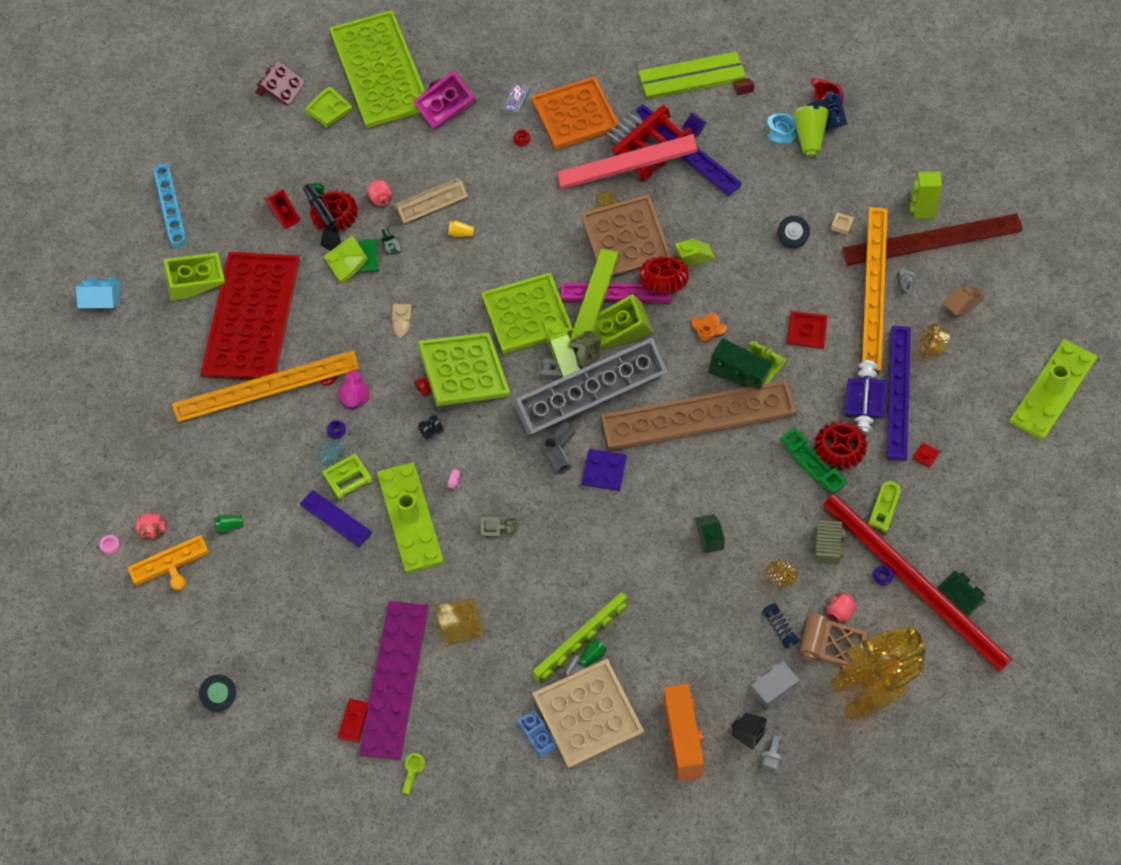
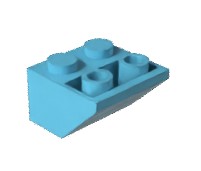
[76,277,122,308]

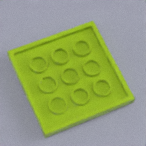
[481,272,573,354]
[417,332,510,406]

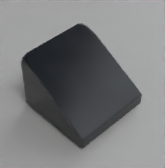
[320,227,341,251]

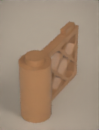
[799,613,868,673]

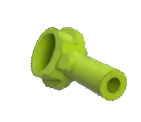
[402,753,426,795]

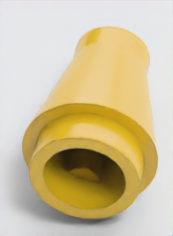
[448,220,474,237]

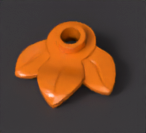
[691,313,728,342]

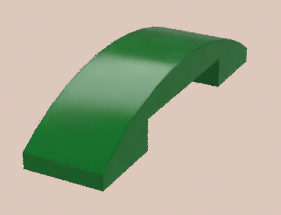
[780,427,848,494]

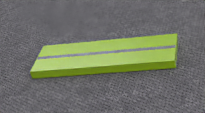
[638,51,746,100]

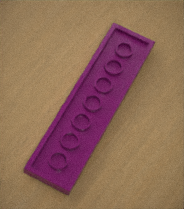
[359,601,429,760]

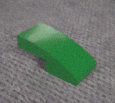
[359,238,379,273]

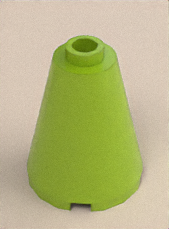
[793,106,828,157]

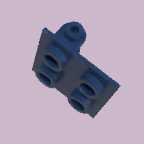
[806,91,847,132]

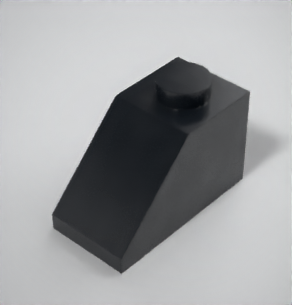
[731,713,767,750]

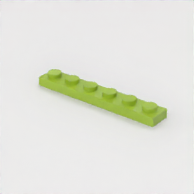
[533,592,627,683]

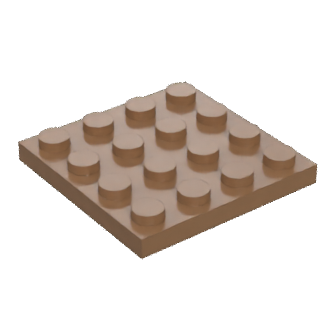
[581,194,672,277]

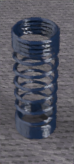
[763,603,799,648]

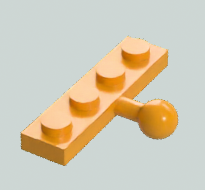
[127,535,210,591]

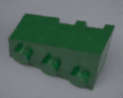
[708,338,773,390]

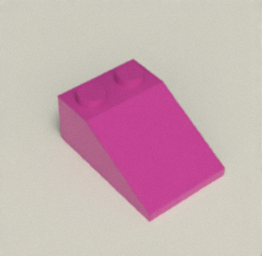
[413,70,477,129]

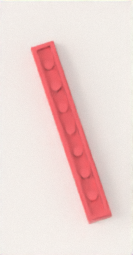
[558,134,698,189]

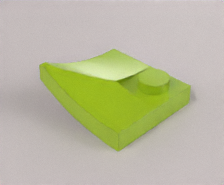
[304,86,353,128]
[324,236,368,284]

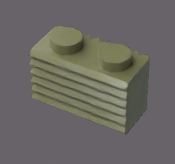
[814,519,845,564]

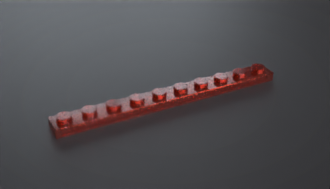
[842,213,1023,266]

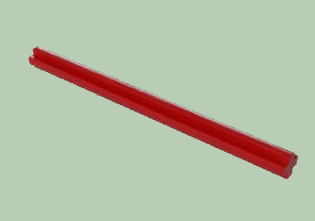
[823,494,1012,672]

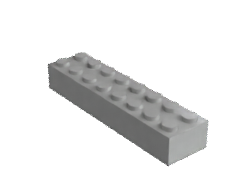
[512,337,668,435]

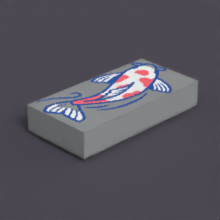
[502,83,531,116]

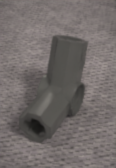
[541,421,575,474]

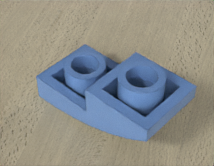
[517,710,558,758]

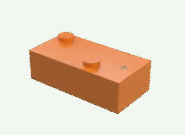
[663,684,704,781]

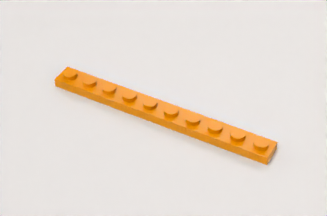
[861,207,888,373]
[172,350,360,422]

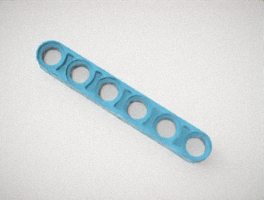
[154,164,186,248]

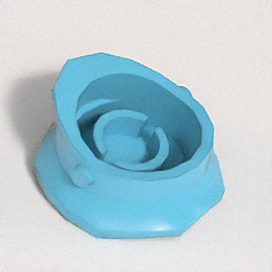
[765,113,798,144]

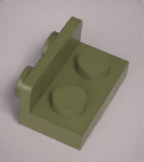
[569,331,601,367]

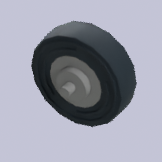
[777,216,810,248]

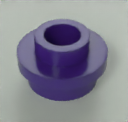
[327,420,346,439]
[873,565,894,585]

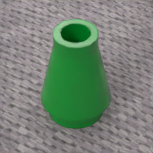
[214,515,244,534]
[579,638,607,668]

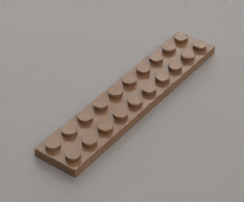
[601,380,796,451]

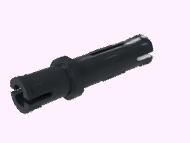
[303,183,337,229]

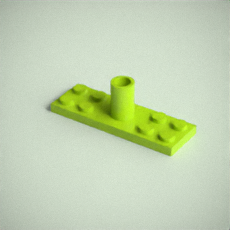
[1009,339,1098,441]
[377,462,444,574]

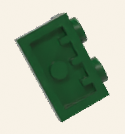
[937,570,987,617]

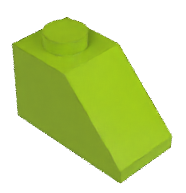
[675,238,715,267]

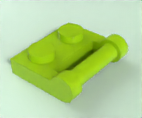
[322,453,373,501]

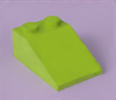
[164,252,225,301]
[593,294,653,350]

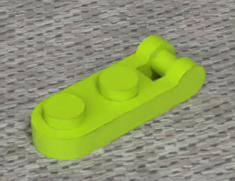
[868,481,901,534]

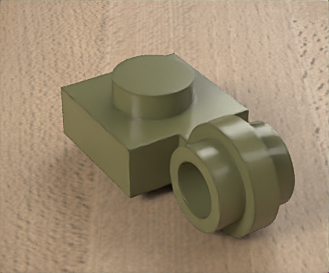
[480,514,518,536]

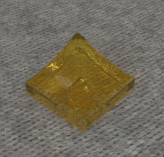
[434,598,486,647]

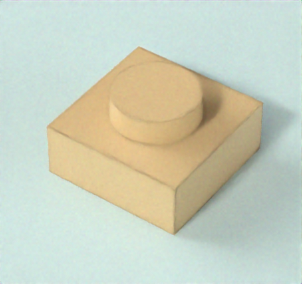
[831,212,854,235]

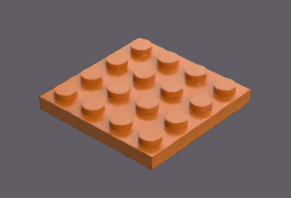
[531,76,618,150]

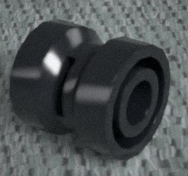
[418,414,444,440]

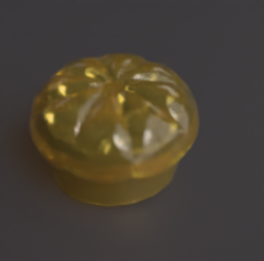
[920,324,950,356]

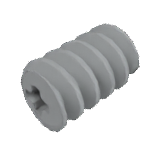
[606,108,643,144]

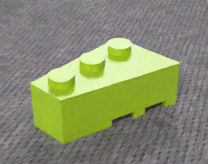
[909,172,942,219]

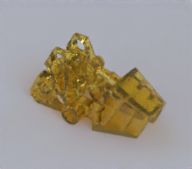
[831,626,926,720]

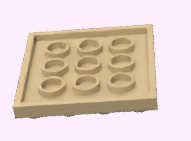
[532,659,644,769]

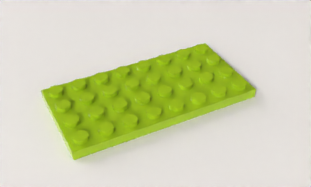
[329,10,425,129]

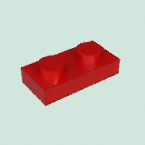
[338,698,369,743]

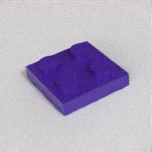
[582,449,627,491]

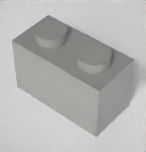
[750,662,800,711]

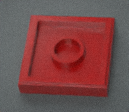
[787,311,828,349]

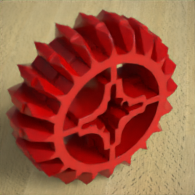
[310,189,358,234]
[639,255,689,294]
[814,420,868,471]

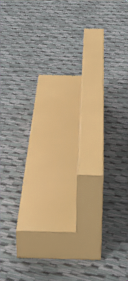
[393,178,468,224]

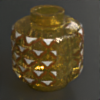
[767,558,798,588]

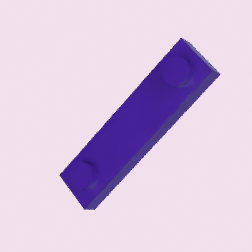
[300,490,372,548]

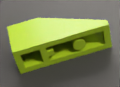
[544,320,580,377]

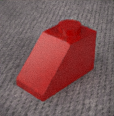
[263,189,301,229]

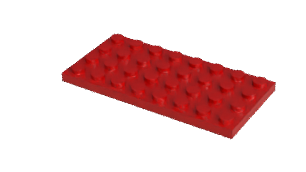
[200,252,300,380]

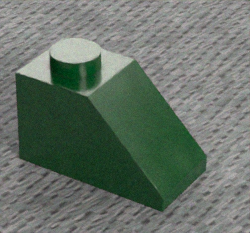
[695,514,725,553]

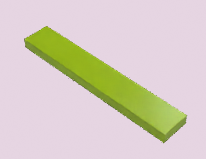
[570,249,619,350]

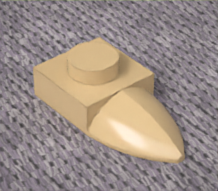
[392,304,412,338]

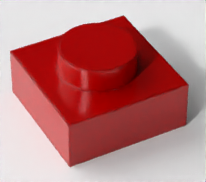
[913,442,940,468]

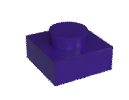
[683,112,707,137]

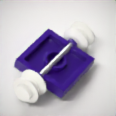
[845,360,887,435]

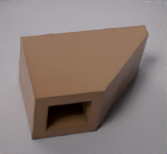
[943,286,985,316]

